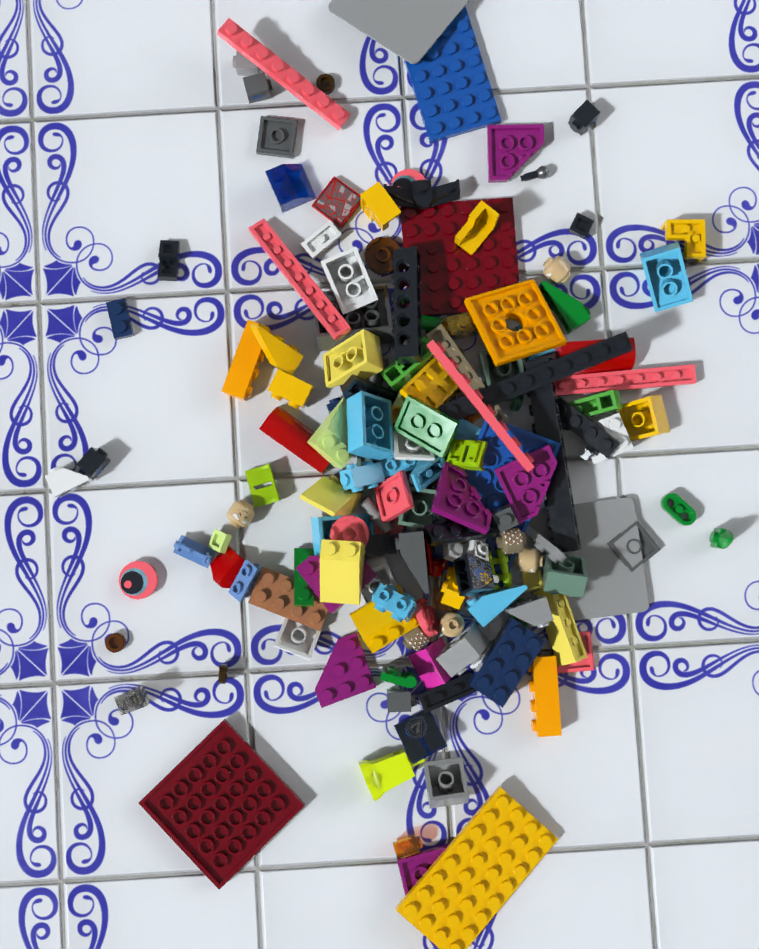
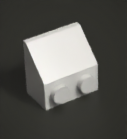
[583,413,634,464]

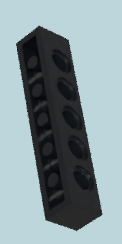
[391,247,422,365]

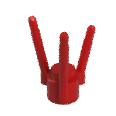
[424,537,447,577]

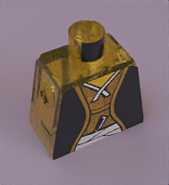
[441,312,480,341]

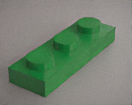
[294,548,314,607]

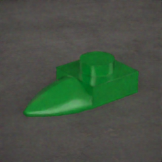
[709,528,734,549]

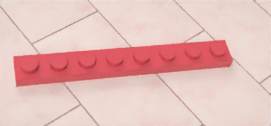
[217,18,351,131]
[248,218,351,341]
[427,340,534,472]
[554,364,697,396]

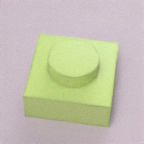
[208,529,232,554]

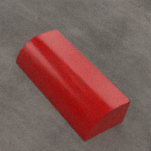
[555,337,636,375]
[259,406,331,474]

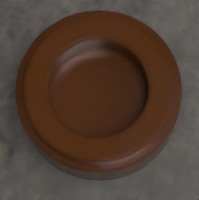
[105,633,126,653]

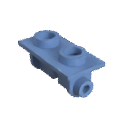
[173,535,216,568]
[228,559,261,602]

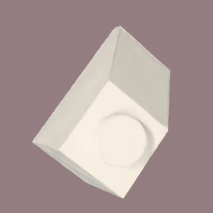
[45,466,95,498]

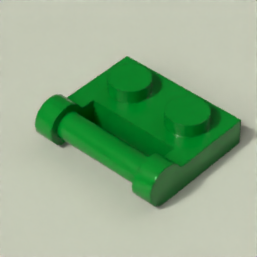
[380,665,417,688]

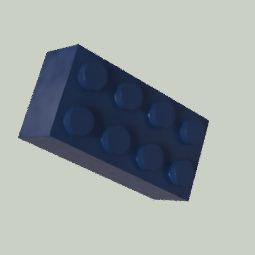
[467,617,546,708]

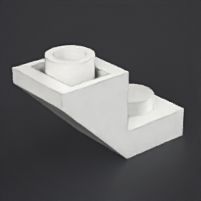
[443,539,489,562]

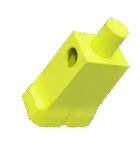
[358,748,425,802]

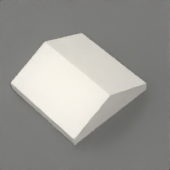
[393,430,435,461]
[273,618,323,660]

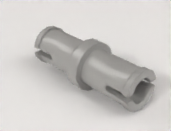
[359,496,393,534]

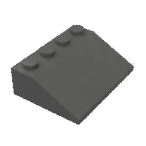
[314,285,394,351]
[395,530,429,594]

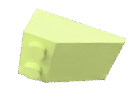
[307,398,354,468]

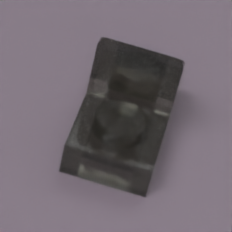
[114,685,150,716]

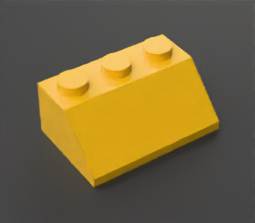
[350,584,420,653]

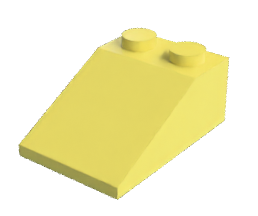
[323,329,384,388]
[300,475,363,517]
[320,539,365,605]

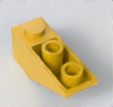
[250,324,304,376]

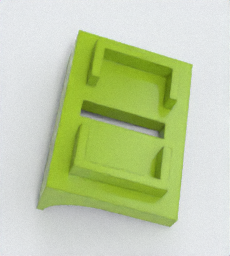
[446,439,488,471]
[245,463,281,508]

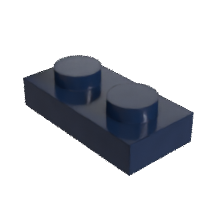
[106,298,134,340]

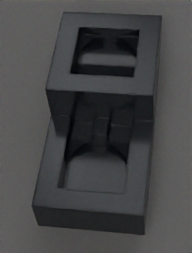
[157,240,180,281]

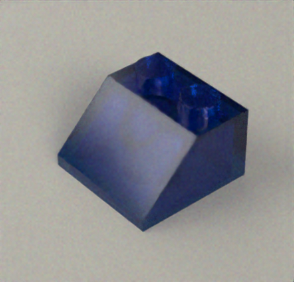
[265,164,317,213]

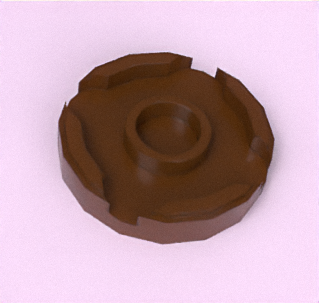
[364,237,401,275]

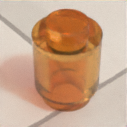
[393,833,423,858]

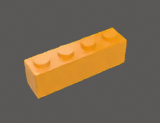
[222,320,273,402]
[528,654,562,737]

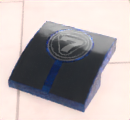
[394,710,447,764]

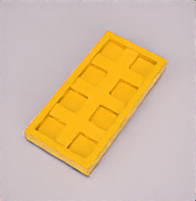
[399,357,476,409]

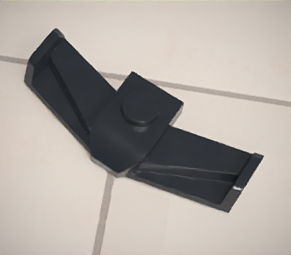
[384,179,460,210]

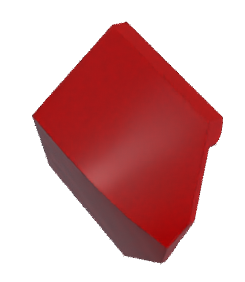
[210,545,245,588]

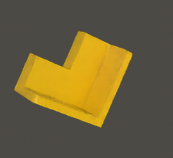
[360,182,401,231]
[454,200,500,255]
[661,219,706,263]

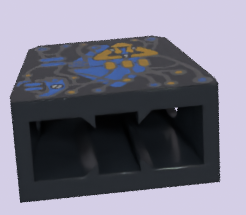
[453,553,499,597]

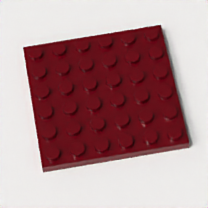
[400,197,519,316]
[138,719,305,890]

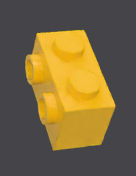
[268,369,314,410]
[441,564,465,609]

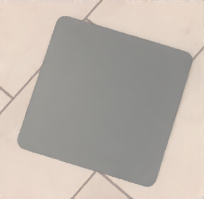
[329,0,469,64]
[526,497,649,621]

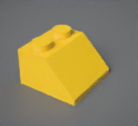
[618,395,670,441]

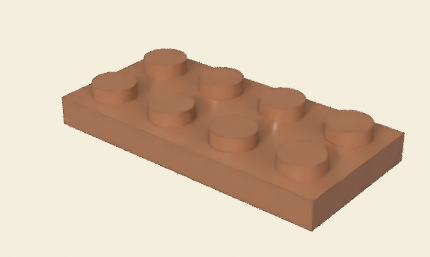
[248,567,328,631]

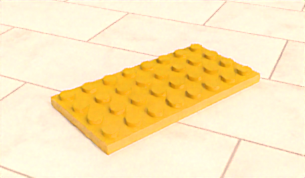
[395,786,558,949]

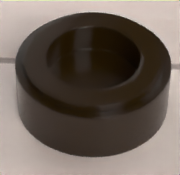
[316,74,335,94]
[218,664,228,684]

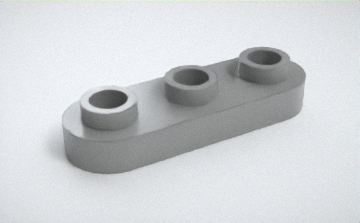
[525,525,567,563]

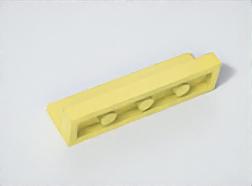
[533,589,588,666]

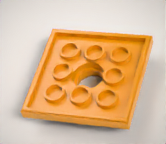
[464,279,567,366]

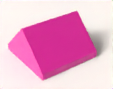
[408,637,456,690]

